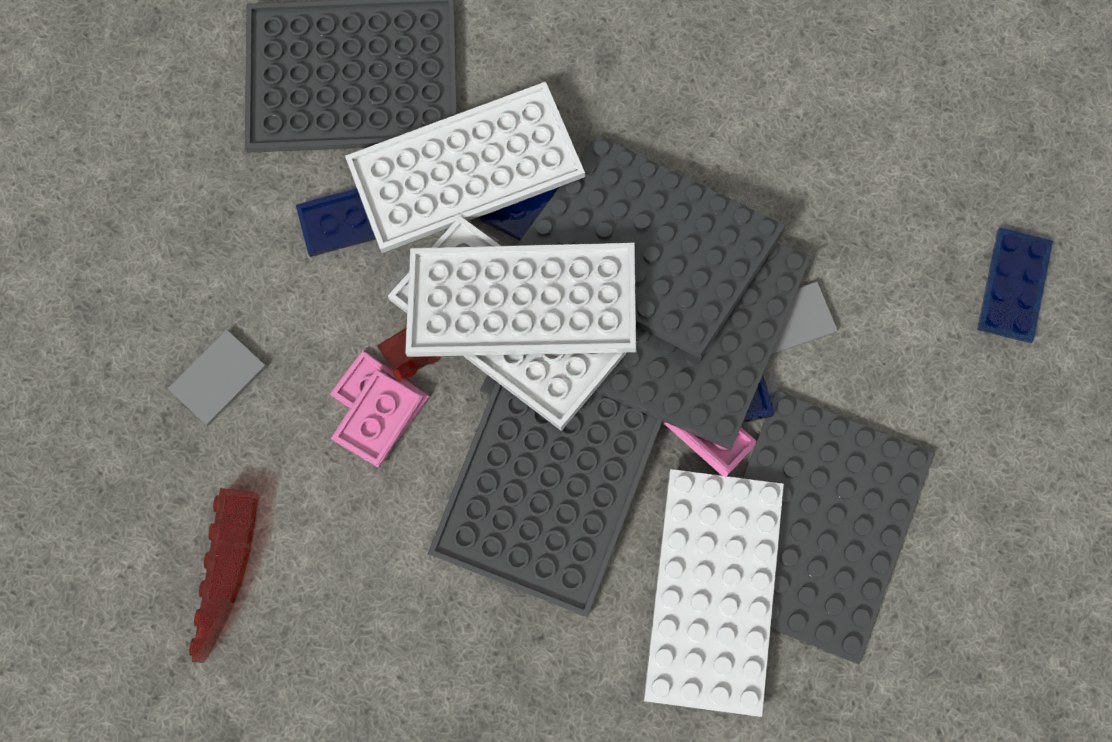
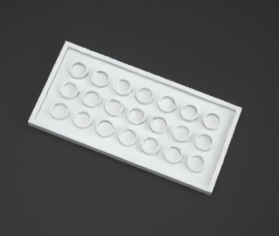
[345,82,585,253]
[388,216,627,431]
[405,243,636,357]
[644,469,784,717]

